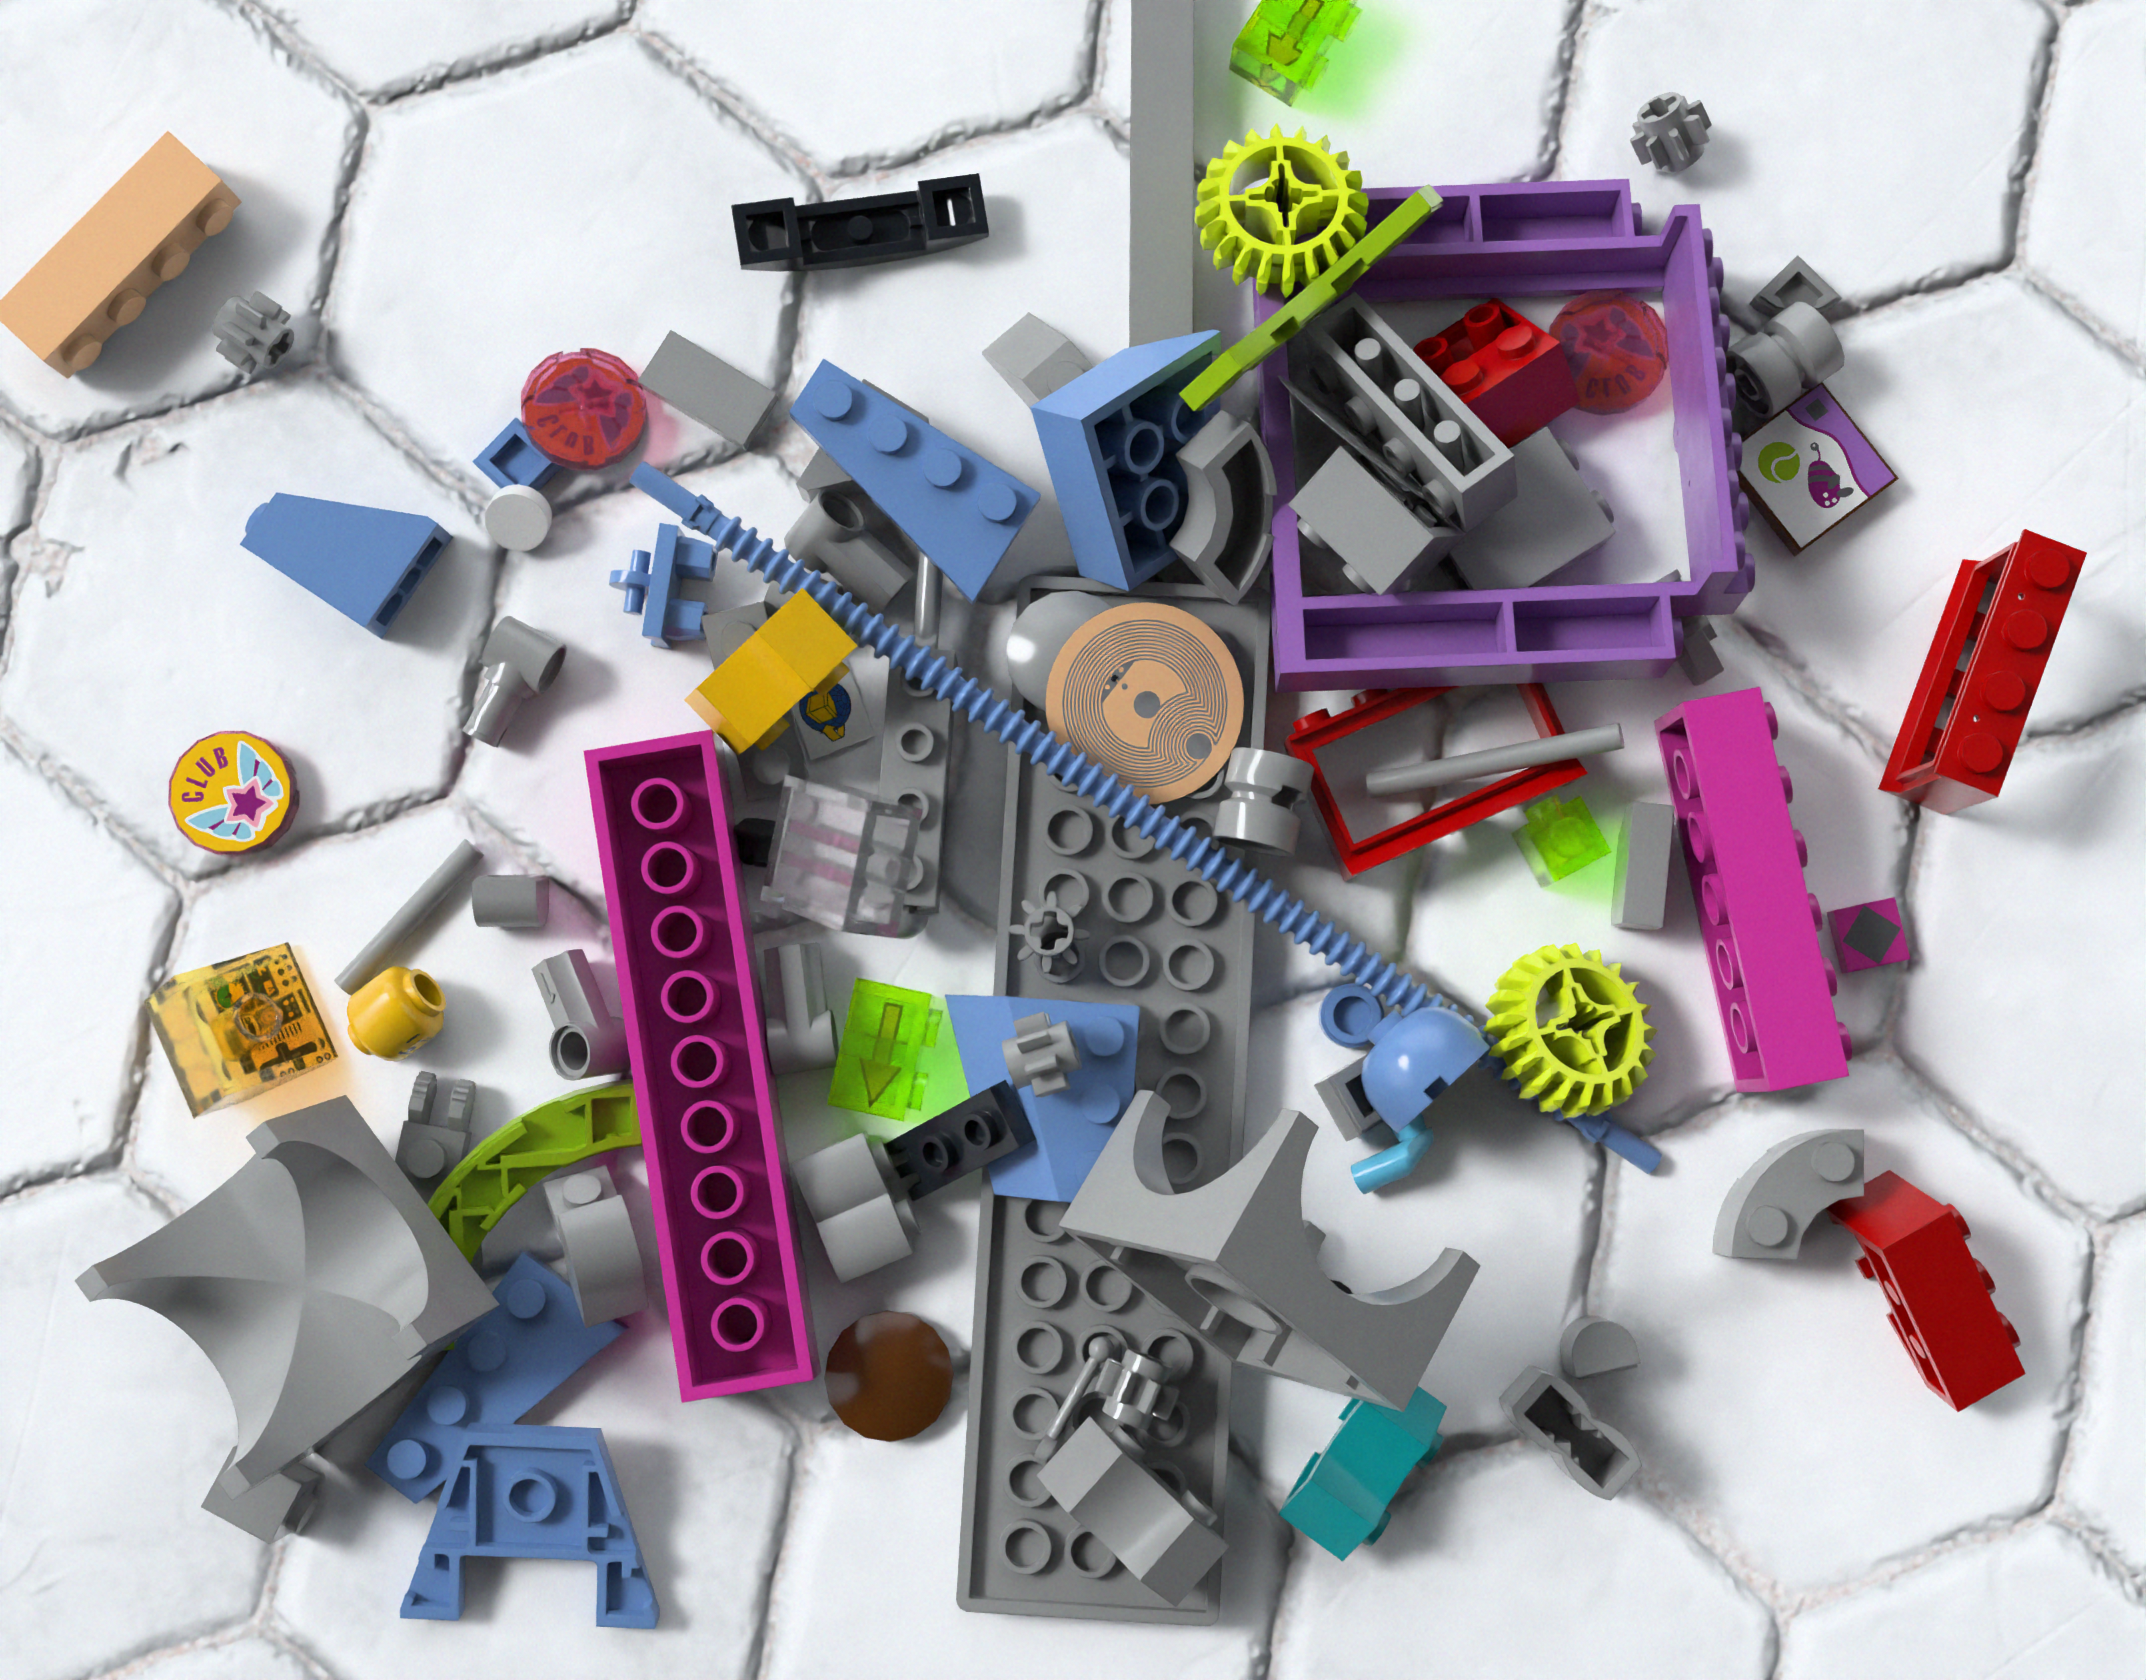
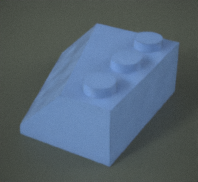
[1030,329,1221,591]
[945,994,1140,1203]

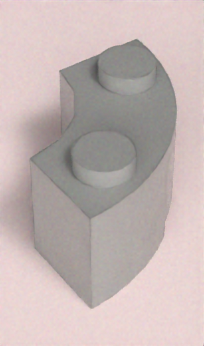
[1168,410,1277,606]
[1712,1129,1864,1260]
[1036,1416,1230,1607]

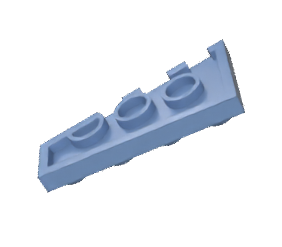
[789,358,1041,605]
[364,1251,630,1504]

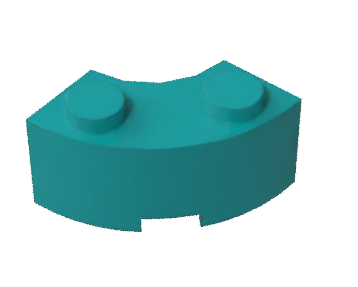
[1278,1386,1447,1562]

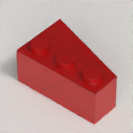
[1825,1170,2026,1412]

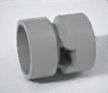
[1725,301,1845,419]
[1212,747,1314,857]

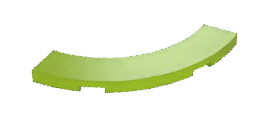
[1179,184,1444,411]
[427,1079,643,1351]

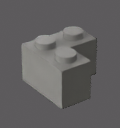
[1288,446,1466,596]

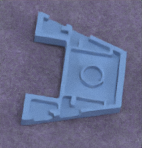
[400,1423,660,1629]

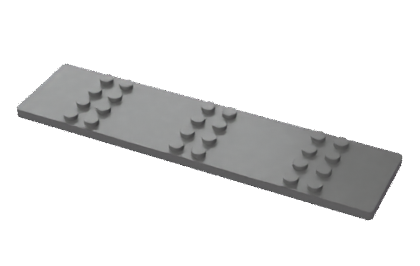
[956,575,1271,1626]

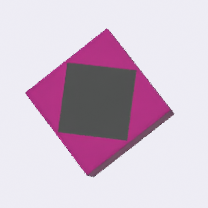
[1826,897,1910,974]

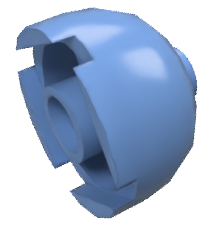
[1361,1006,1491,1134]

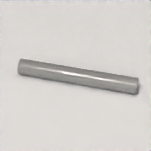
[334,839,484,996]

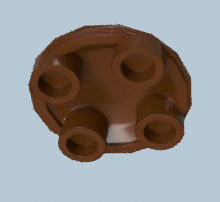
[824,1310,954,1442]

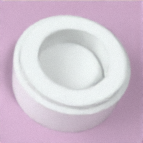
[485,485,552,551]

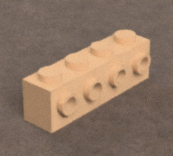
[0,131,242,379]

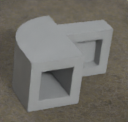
[543,1164,649,1328]

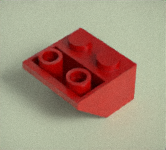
[1413,298,1581,449]

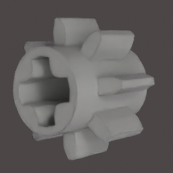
[1629,92,1712,173]
[212,291,294,374]
[1009,891,1090,974]
[1002,1011,1082,1098]
[1095,1348,1180,1430]

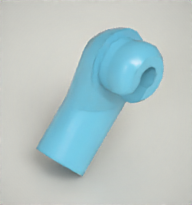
[1351,1113,1433,1194]

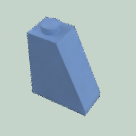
[240,492,453,639]

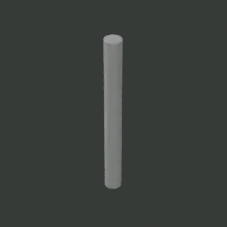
[1366,723,1624,799]

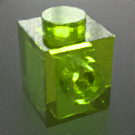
[1511,794,1612,889]

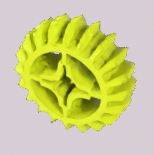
[1195,123,1369,298]
[1483,943,1658,1119]

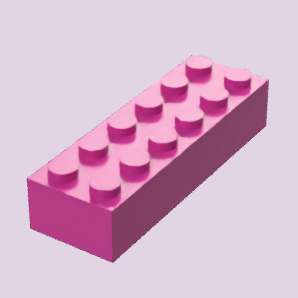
[1653,687,1852,1092]

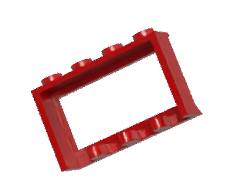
[1878,529,2087,815]
[1283,683,1588,882]

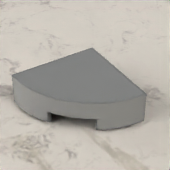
[1749,255,1842,318]

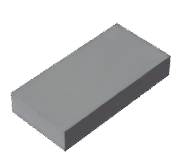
[637,330,778,451]

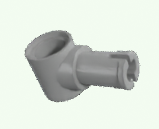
[463,615,567,748]

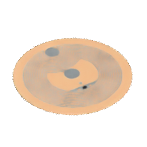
[1045,602,1244,804]

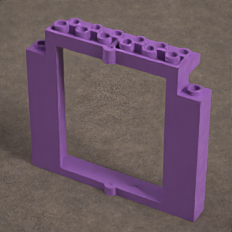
[1252,179,1755,693]

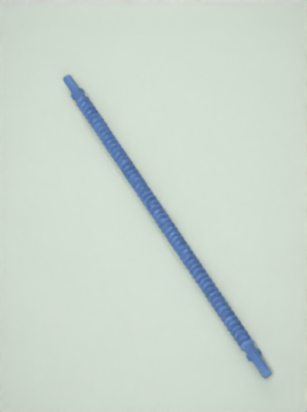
[629,461,1662,1174]

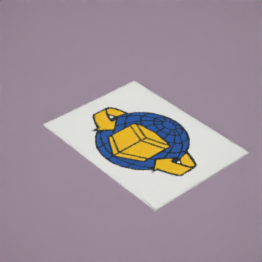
[792,658,876,761]

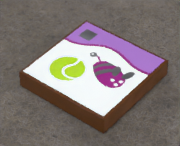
[1736,382,1899,557]

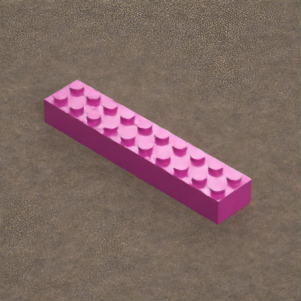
[583,729,821,1403]

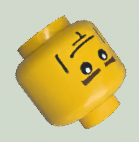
[347,966,446,1062]

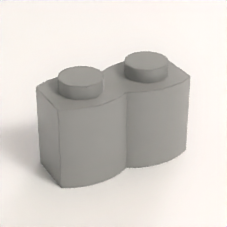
[791,1131,922,1284]
[1498,1365,1642,1501]

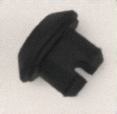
[734,818,790,868]

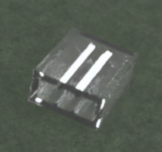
[760,774,923,938]

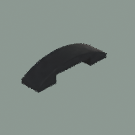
[731,173,989,272]

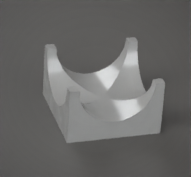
[1058,1090,1481,1412]
[74,1095,500,1501]

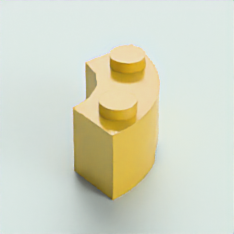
[684,588,857,755]

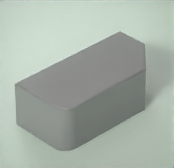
[1611,801,1675,931]

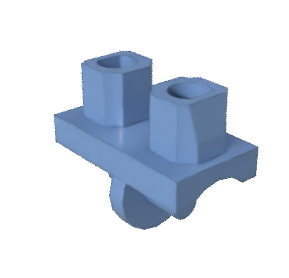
[609,523,718,649]

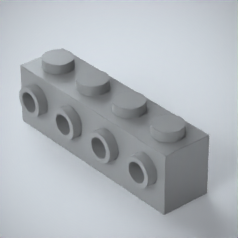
[1304,291,1518,533]

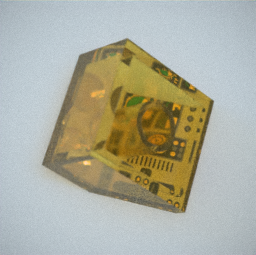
[143,942,338,1119]

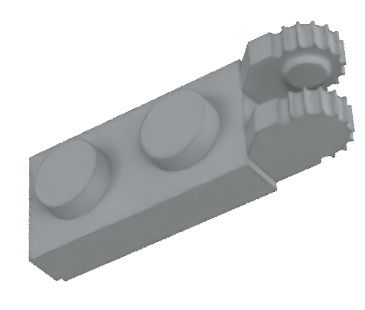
[395,1071,476,1205]

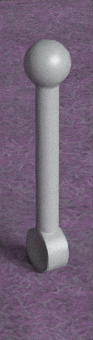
[1033,1336,1114,1463]

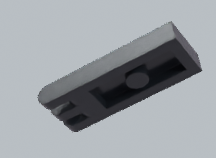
[885,1080,1036,1202]

